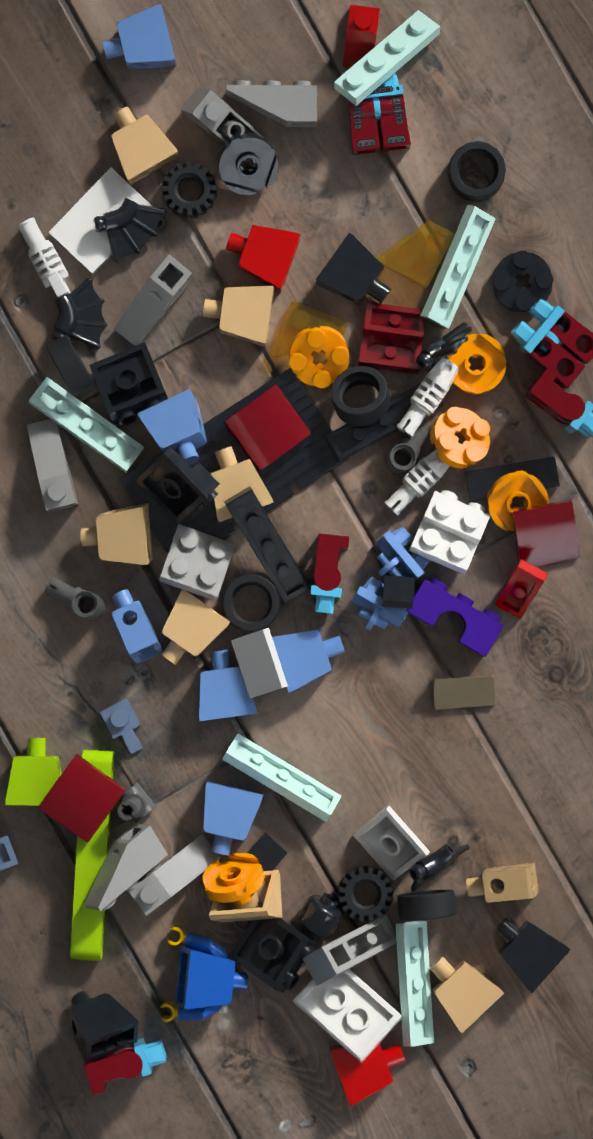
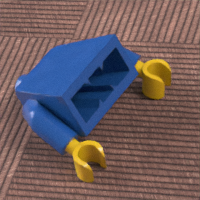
[160,927,248,1022]

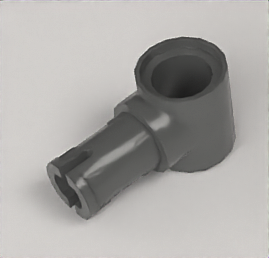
[385,419,432,474]
[45,577,105,621]
[118,782,157,823]

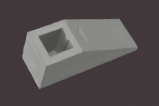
[226,80,317,127]
[180,86,275,167]
[113,254,194,346]
[84,823,168,911]

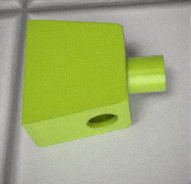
[5,738,62,806]

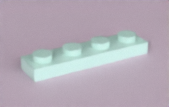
[334,10,440,106]
[421,205,496,329]
[29,377,145,473]
[222,734,341,822]
[396,920,434,1047]

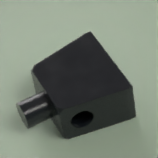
[316,233,392,304]
[494,918,571,993]
[69,991,139,1064]

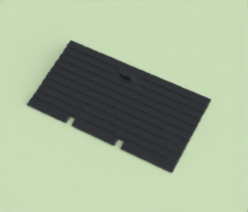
[119,367,350,554]

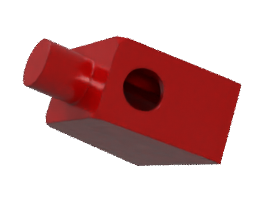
[225,225,301,292]
[330,1043,406,1106]

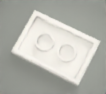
[49,167,153,274]
[293,969,402,1063]

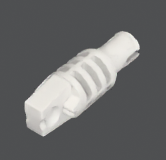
[17,218,71,298]
[396,357,459,437]
[384,449,449,516]

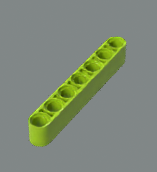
[70,750,114,961]

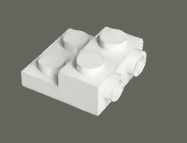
[409,490,490,575]

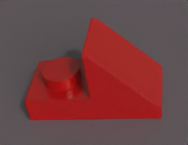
[342,5,380,67]
[495,559,548,619]

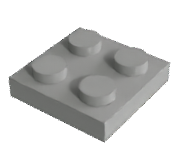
[158,524,236,601]

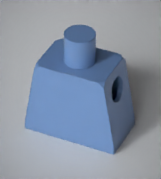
[102,4,176,70]
[138,389,207,466]
[111,589,164,664]
[272,630,345,693]
[199,650,257,721]
[203,781,264,856]

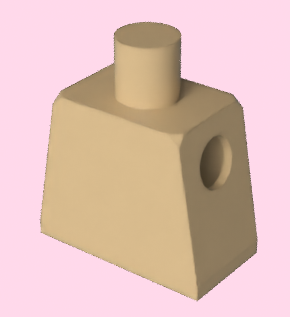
[111,107,179,185]
[203,286,274,347]
[211,446,273,522]
[81,503,153,565]
[161,589,231,665]
[466,862,539,903]
[430,956,504,1033]

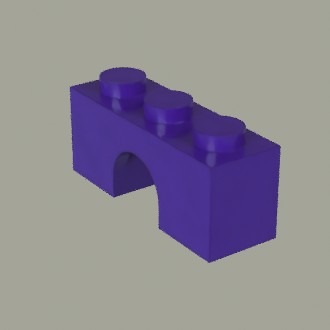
[406,578,504,657]

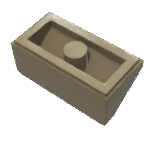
[432,675,495,710]

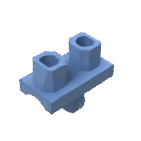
[374,527,430,580]
[352,577,408,631]

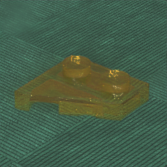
[377,220,455,288]
[271,301,348,357]

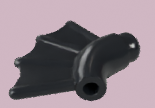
[93,198,166,263]
[51,278,107,350]
[416,322,472,369]
[410,844,470,892]

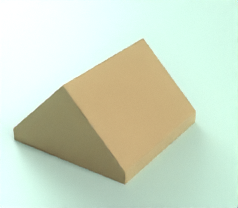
[209,870,282,922]

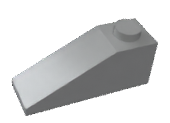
[27,419,78,513]
[128,834,221,916]
[303,914,397,986]

